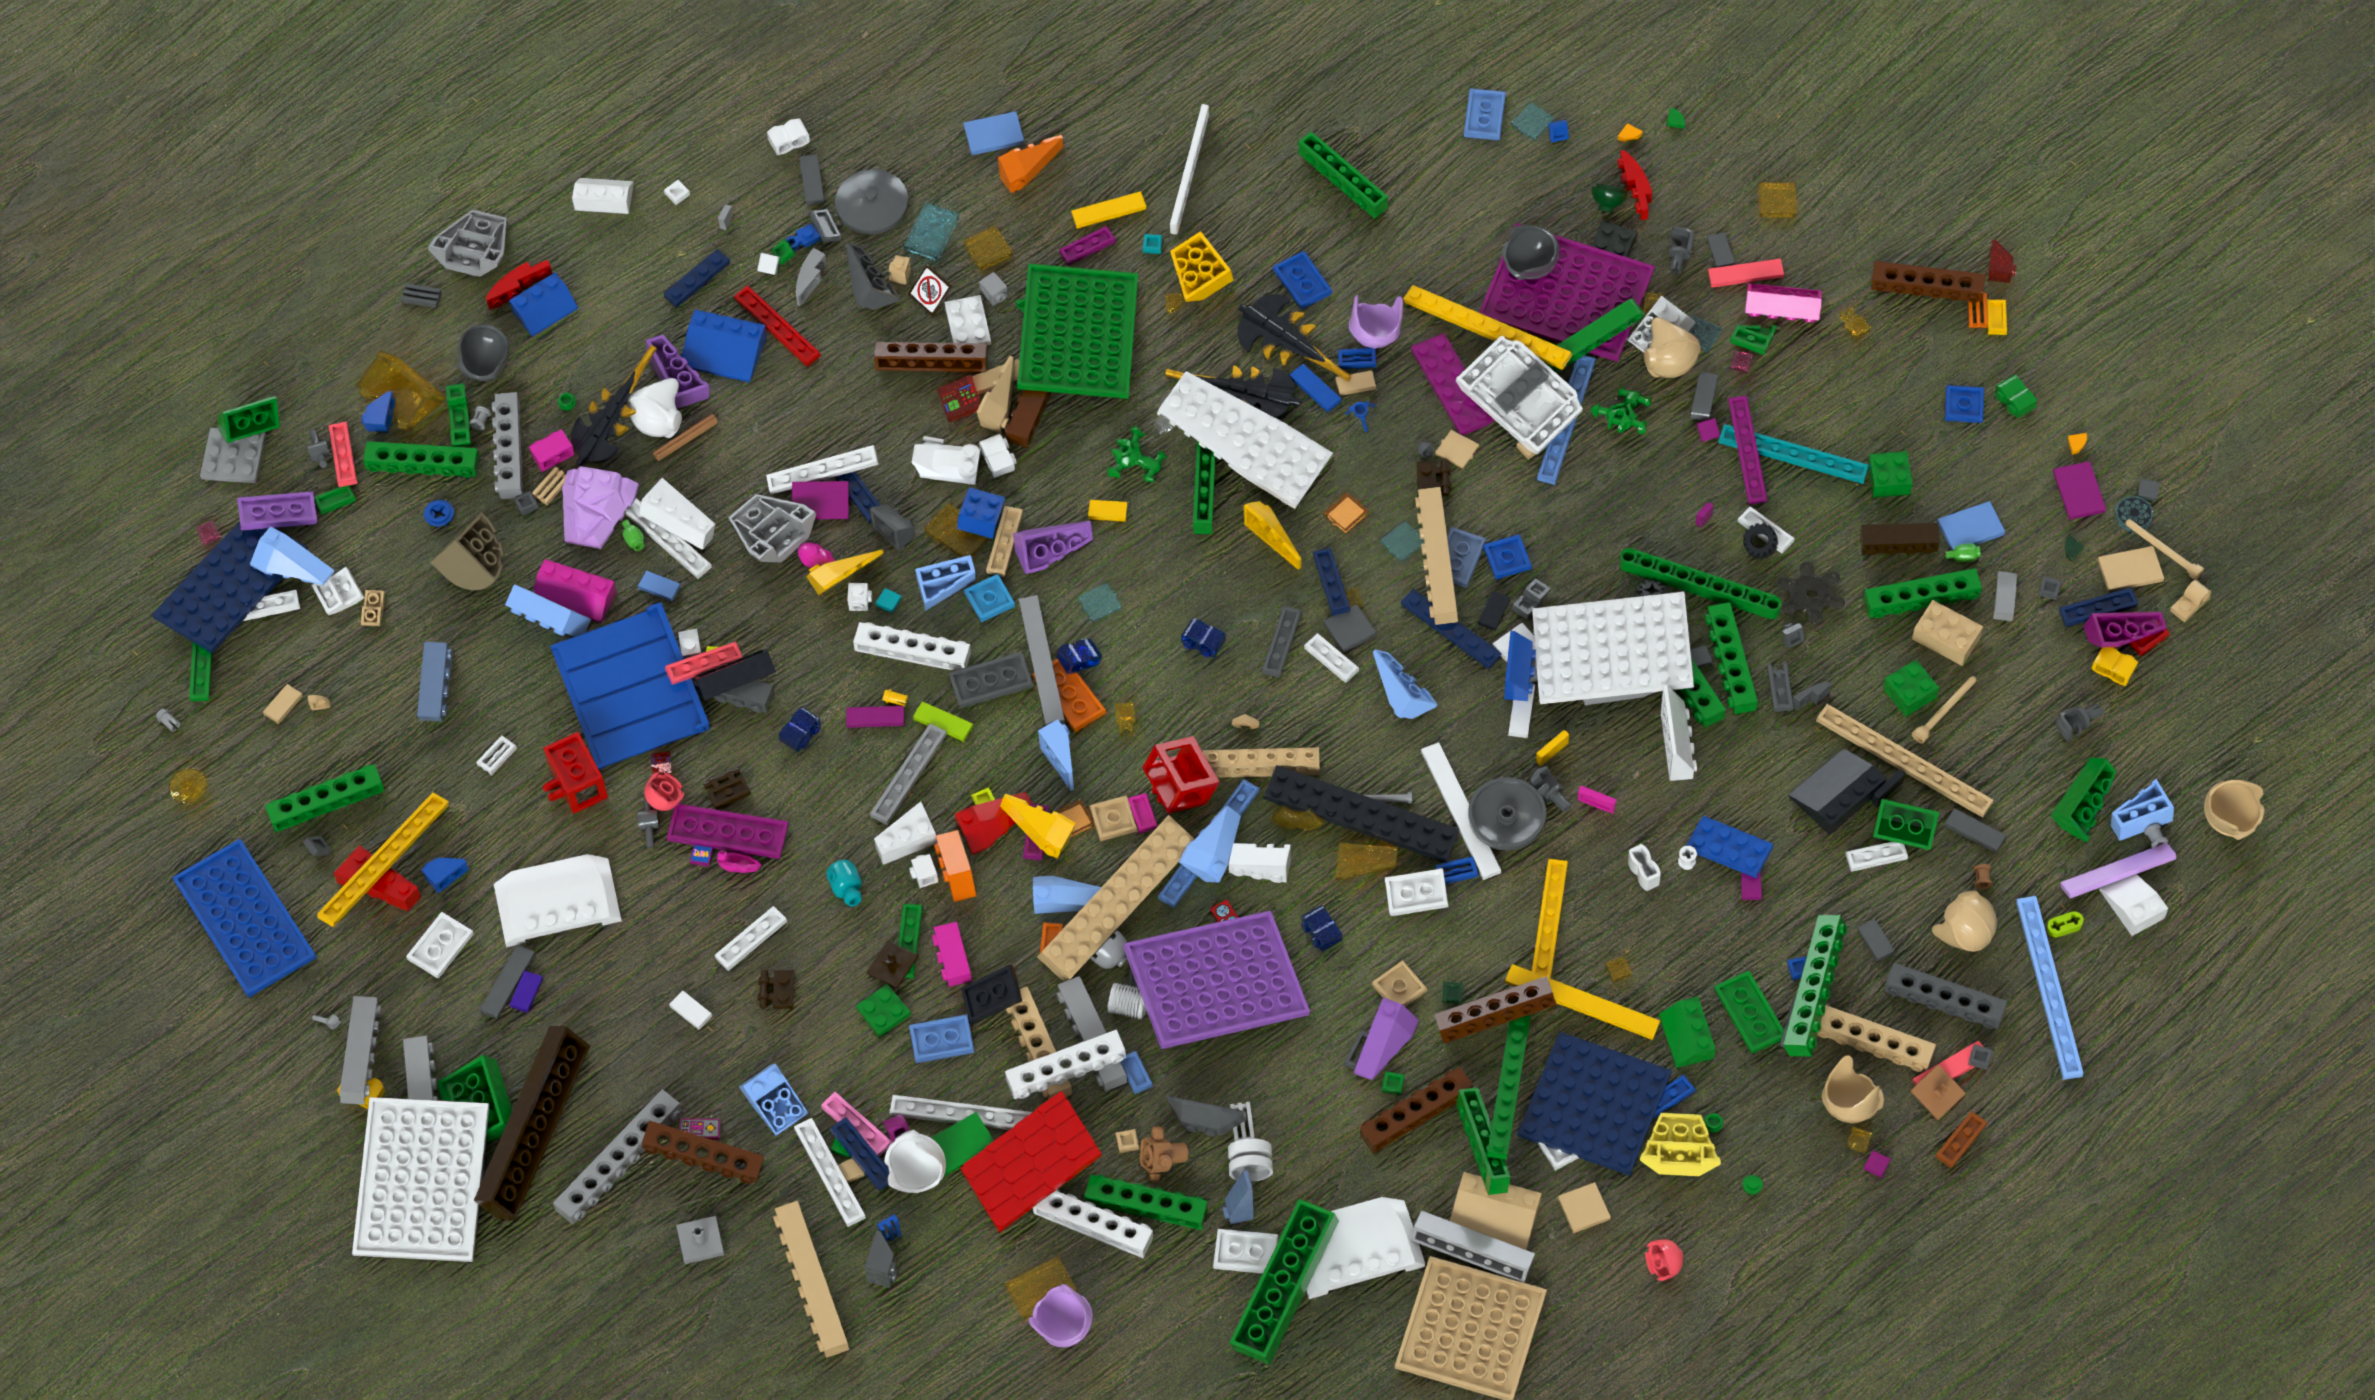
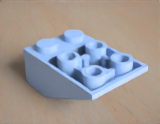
[739,1064,808,1136]

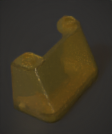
[355,350,446,431]

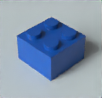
[957,487,1005,539]

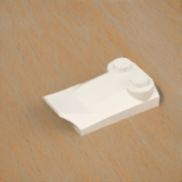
[912,443,981,485]

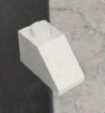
[678,629,701,659]

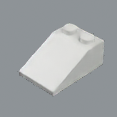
[2099,874,2168,936]

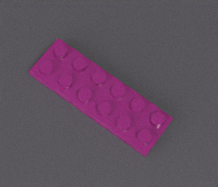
[1411,333,1494,436]
[667,804,789,859]

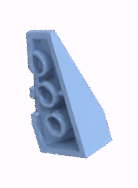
[250,526,334,585]

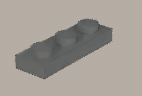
[1494,363,1549,414]

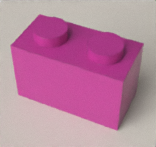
[529,429,575,472]

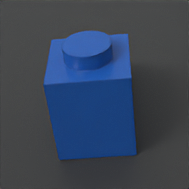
[362,391,396,433]
[421,858,469,894]

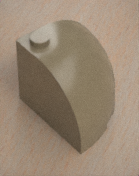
[431,512,503,590]

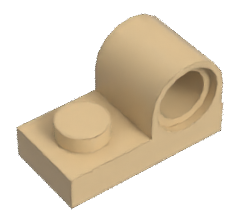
[2170,579,2211,622]

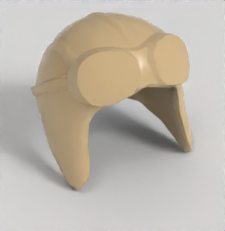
[1644,317,1701,378]
[2204,780,2264,840]
[1932,891,1997,952]
[1822,1055,1884,1123]

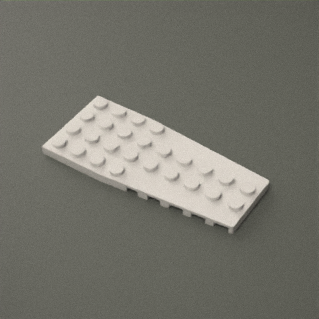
[1157,372,1333,509]

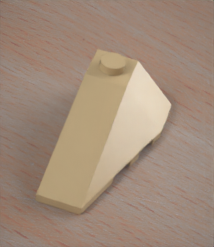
[977,356,1015,434]

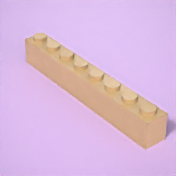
[1415,487,1458,625]
[773,1201,849,1358]

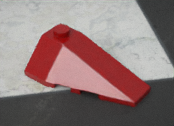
[955,792,1032,855]

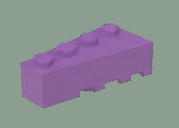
[646,335,709,409]

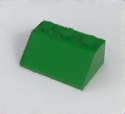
[217,396,280,443]
[1873,798,1940,850]
[1659,996,1716,1068]

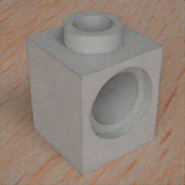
[979,272,1008,306]

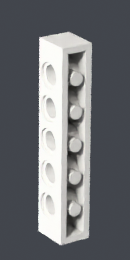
[853,622,971,671]
[1005,1030,1126,1099]
[1033,1189,1153,1258]

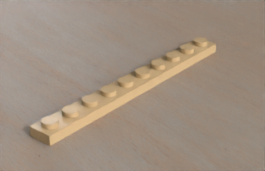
[1816,704,1993,818]

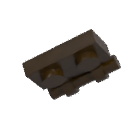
[1416,460,1451,497]
[702,767,751,810]
[758,970,795,1009]

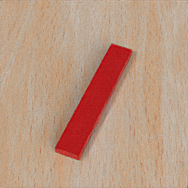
[734,285,821,367]

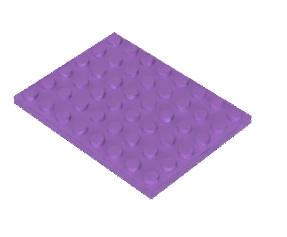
[1123,911,1310,1049]

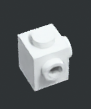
[848,583,872,611]
[909,854,938,888]

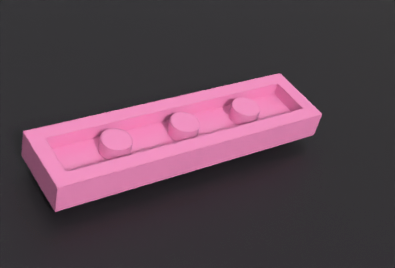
[821,1092,892,1157]

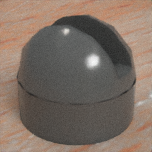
[1417,441,1434,458]

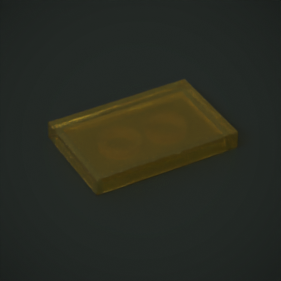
[924,503,989,558]
[1005,1256,1077,1319]

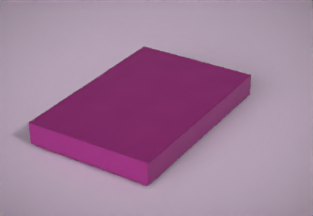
[2053,461,2106,520]
[792,481,849,520]

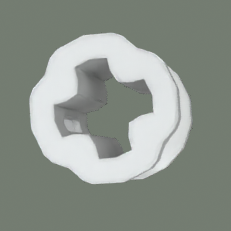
[1678,846,1697,870]

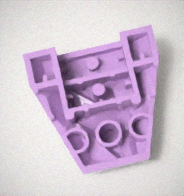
[562,466,639,549]

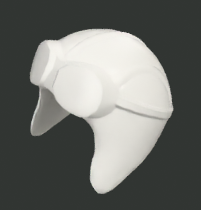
[628,378,682,438]
[884,1130,946,1193]

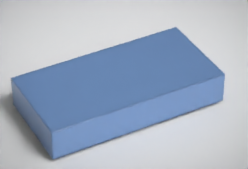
[638,571,681,602]
[1121,1051,1153,1094]

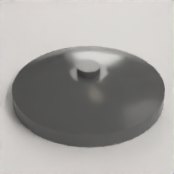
[835,169,908,235]
[1468,777,1546,850]

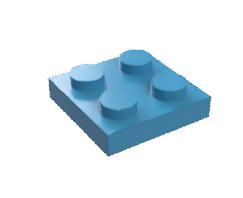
[964,574,1015,623]

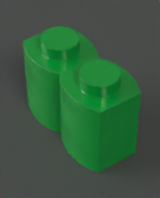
[1995,375,2037,418]

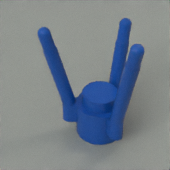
[1345,401,1376,432]

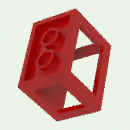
[542,732,608,814]
[1142,736,1220,814]

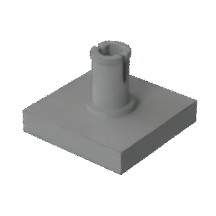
[676,1216,724,1264]

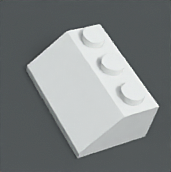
[572,178,634,214]

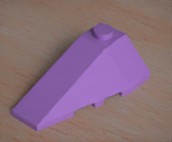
[1013,521,1093,574]
[1354,997,1419,1080]

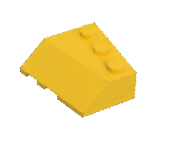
[1170,231,1233,302]

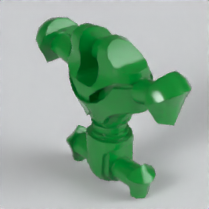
[1591,387,1652,434]
[1107,426,1167,482]

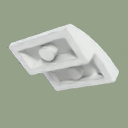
[312,567,364,615]

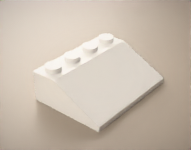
[1660,685,1697,781]

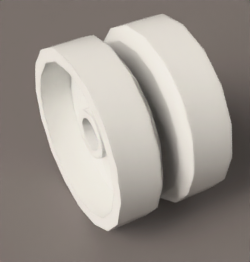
[1228,1139,1273,1182]

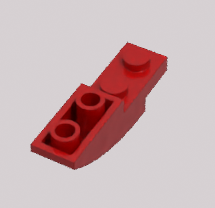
[1617,150,1652,220]
[485,260,553,310]

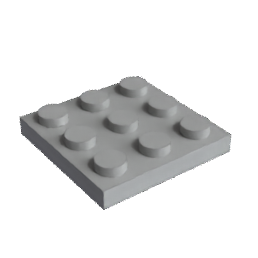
[200,428,266,484]

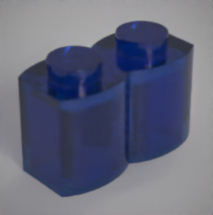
[1181,618,1226,658]
[1056,639,1102,674]
[778,706,821,752]
[1300,905,1342,952]

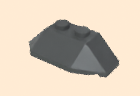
[1167,1095,1247,1137]

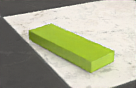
[913,701,973,742]

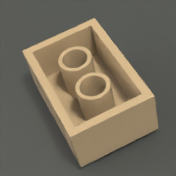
[1912,600,1983,666]

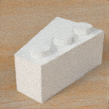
[874,802,937,865]
[1229,843,1291,883]

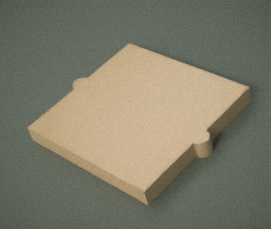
[1435,430,1479,469]

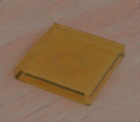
[1758,182,1796,217]
[963,225,1013,271]

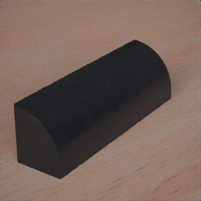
[694,648,776,700]

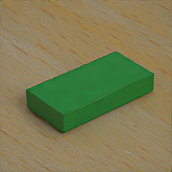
[314,485,356,515]

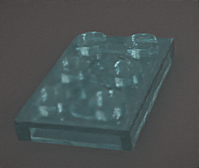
[904,202,959,261]

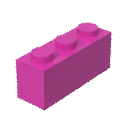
[932,922,972,987]

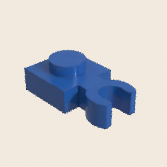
[786,223,821,251]

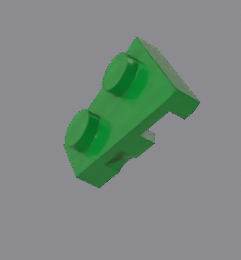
[1730,325,1777,355]

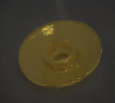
[169,768,208,804]

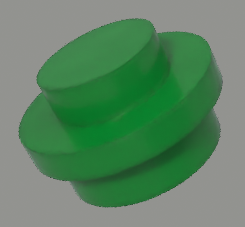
[558,393,576,411]
[1704,1113,1724,1133]
[1742,1175,1763,1195]

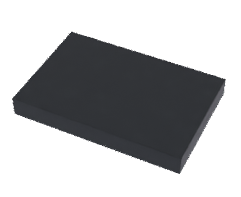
[961,965,1022,1024]

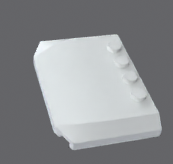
[1456,336,1583,455]
[494,854,622,947]
[1306,1197,1425,1299]

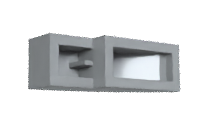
[796,248,827,306]
[1993,571,2017,621]

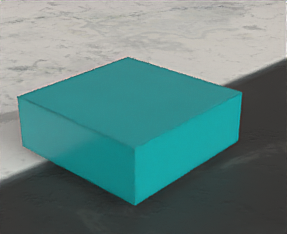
[1142,234,1163,254]
[876,588,902,613]

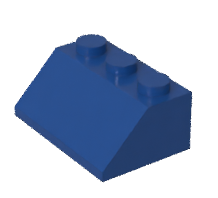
[509,272,578,337]
[1505,630,1536,701]

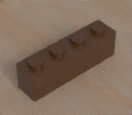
[1004,390,1051,448]

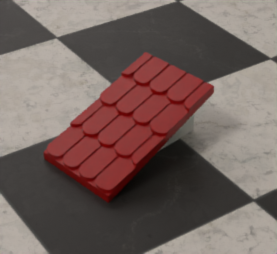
[960,1091,1101,1233]

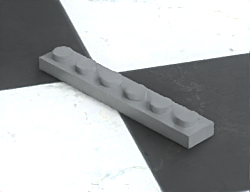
[870,723,947,825]

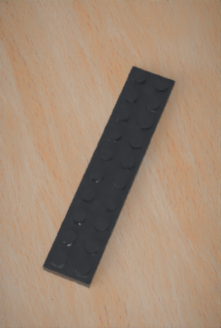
[1263,765,1459,863]

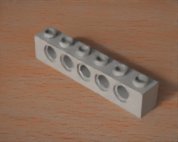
[492,392,523,499]

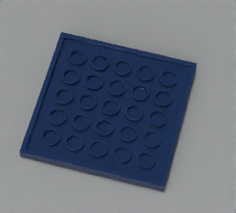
[1517,1031,1672,1176]

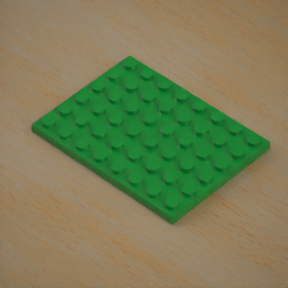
[1017,264,1138,399]

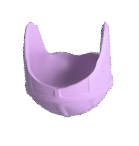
[1349,295,1403,349]
[1029,1284,1093,1347]

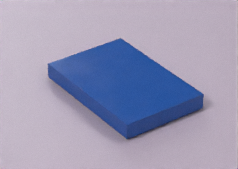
[1273,251,1332,310]

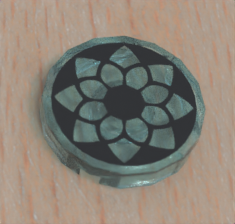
[2115,496,2153,532]

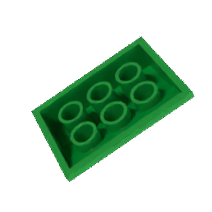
[437,1055,512,1143]

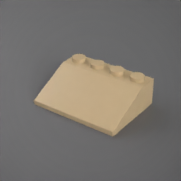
[1450,1172,1542,1250]

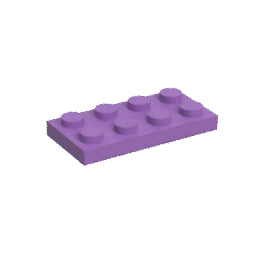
[237,492,317,530]

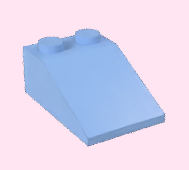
[1038,719,1074,791]

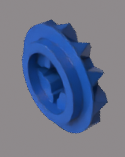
[424,500,454,528]

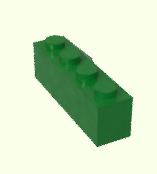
[2051,758,2117,842]

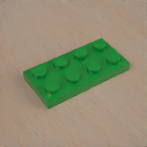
[1714,971,1784,1054]

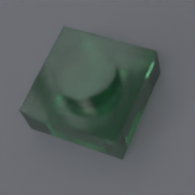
[1442,981,1463,1004]

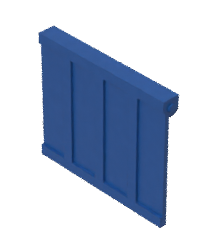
[550,602,710,770]

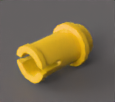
[883,689,908,707]

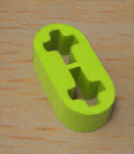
[2047,911,2084,938]

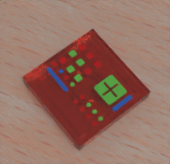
[937,375,981,422]

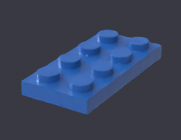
[1686,816,1774,878]

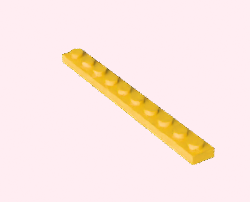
[1403,285,1572,370]
[317,793,449,927]

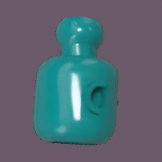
[826,860,862,907]

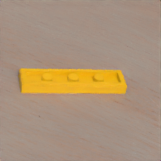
[1071,191,1146,229]

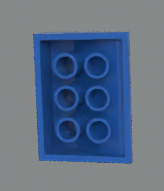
[682,309,767,382]

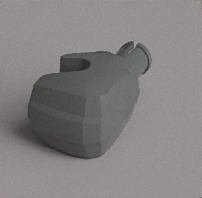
[1668,227,1695,274]
[2056,704,2103,742]
[1530,766,1572,813]

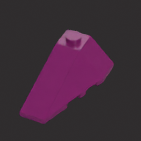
[2084,612,2167,647]

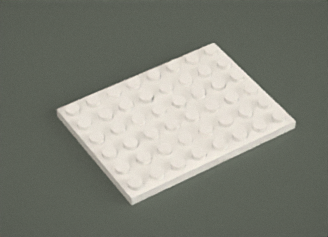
[1532,592,1694,704]
[352,1097,490,1262]

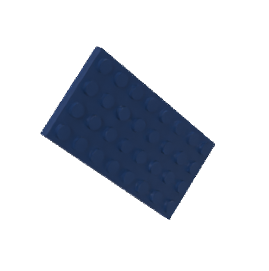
[152,521,308,653]

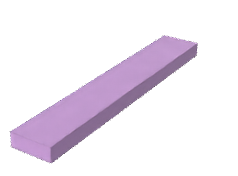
[2061,843,2176,899]

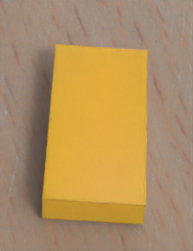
[1987,299,2007,335]
[1088,500,1128,522]
[1536,730,1569,766]

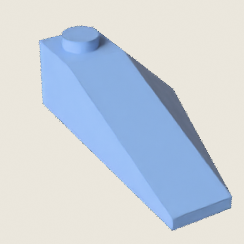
[1373,649,1438,719]
[1179,806,1241,882]
[1033,876,1101,914]

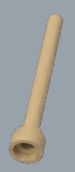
[2126,519,2204,580]
[1912,676,1976,744]

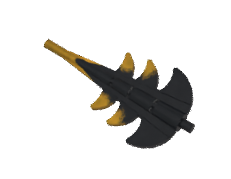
[1237,294,1352,382]
[571,345,657,466]
[1165,366,1301,419]

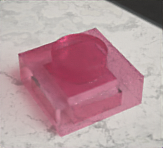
[1730,350,1753,374]
[195,520,221,545]

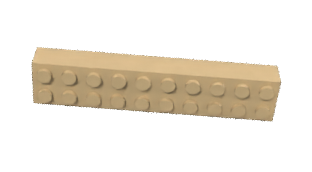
[1037,815,1195,982]

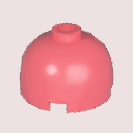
[644,772,684,811]
[1645,1239,1684,1281]

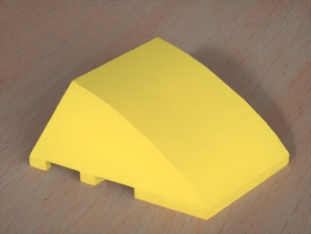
[1640,1113,1721,1176]

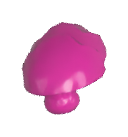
[798,542,835,568]
[717,851,761,873]

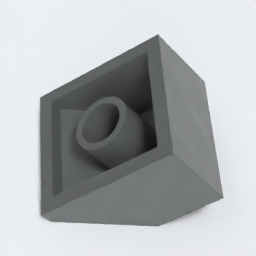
[870,504,915,550]
[865,1231,899,1288]

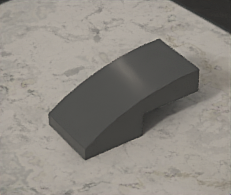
[1512,579,1551,619]
[1793,682,1832,711]

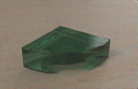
[2065,535,2084,561]

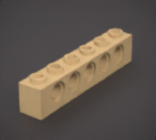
[1203,747,1320,778]
[1006,986,1072,1099]
[1818,1005,1936,1072]

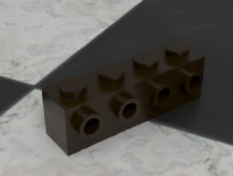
[1860,523,1939,555]

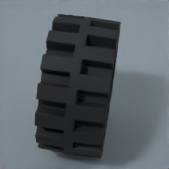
[1743,523,1778,559]

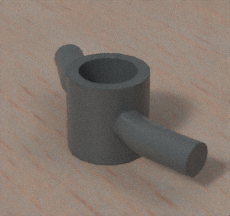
[308,430,331,468]
[638,795,659,848]

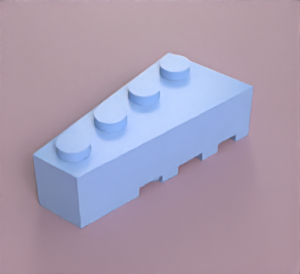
[505,584,591,637]

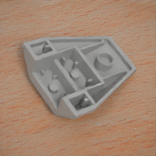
[428,210,507,277]
[728,494,816,563]

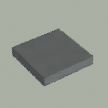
[1324,604,1376,653]

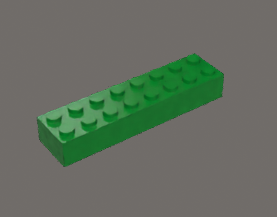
[1229,1199,1339,1365]

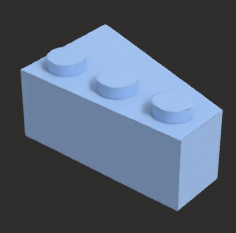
[915,555,976,611]
[2111,779,2174,841]

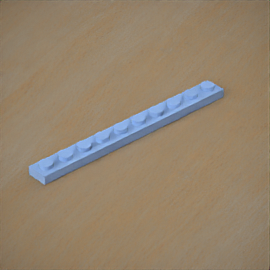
[2016,896,2084,1080]

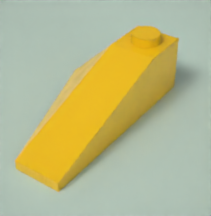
[1244,501,1301,570]
[806,550,884,595]
[1000,794,1076,859]

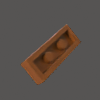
[1936,1111,1988,1169]

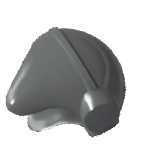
[1503,225,1560,280]
[457,324,510,382]

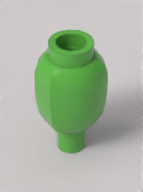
[622,520,644,551]
[1945,543,1981,563]

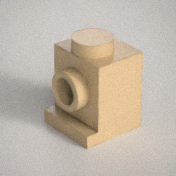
[889,255,911,285]

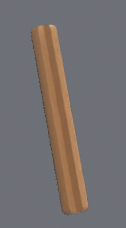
[653,414,718,461]

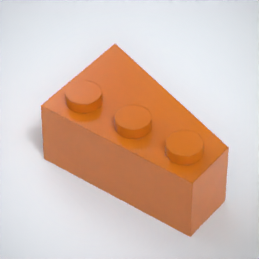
[934,830,976,902]

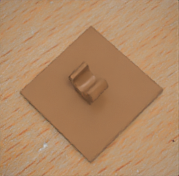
[1910,1064,1966,1120]

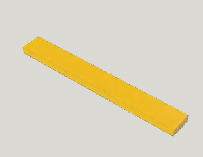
[1532,859,1568,979]
[1505,964,1660,1040]

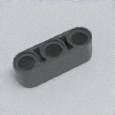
[1690,371,1719,421]

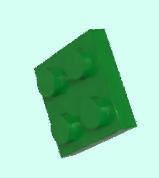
[856,984,911,1037]

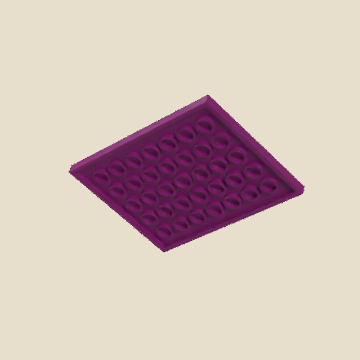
[1479,223,1655,362]

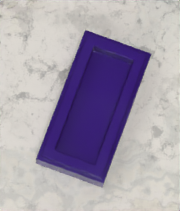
[509,971,543,1013]

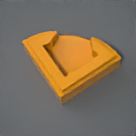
[1617,123,1643,142]
[2068,433,2087,455]

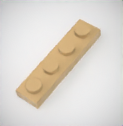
[986,506,1023,577]

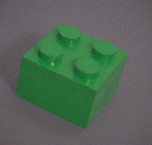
[1868,451,1912,498]
[1883,660,1939,717]

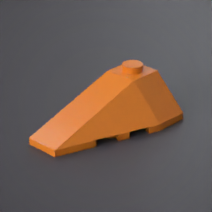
[998,135,1064,193]

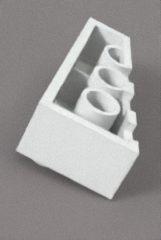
[639,478,715,550]

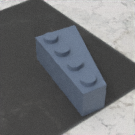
[417,642,454,722]

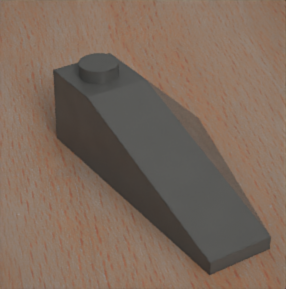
[846,242,900,310]

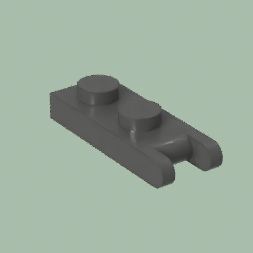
[1767,663,1793,712]

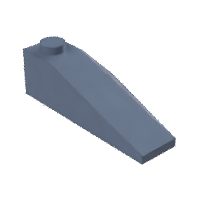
[1222,1170,1254,1225]

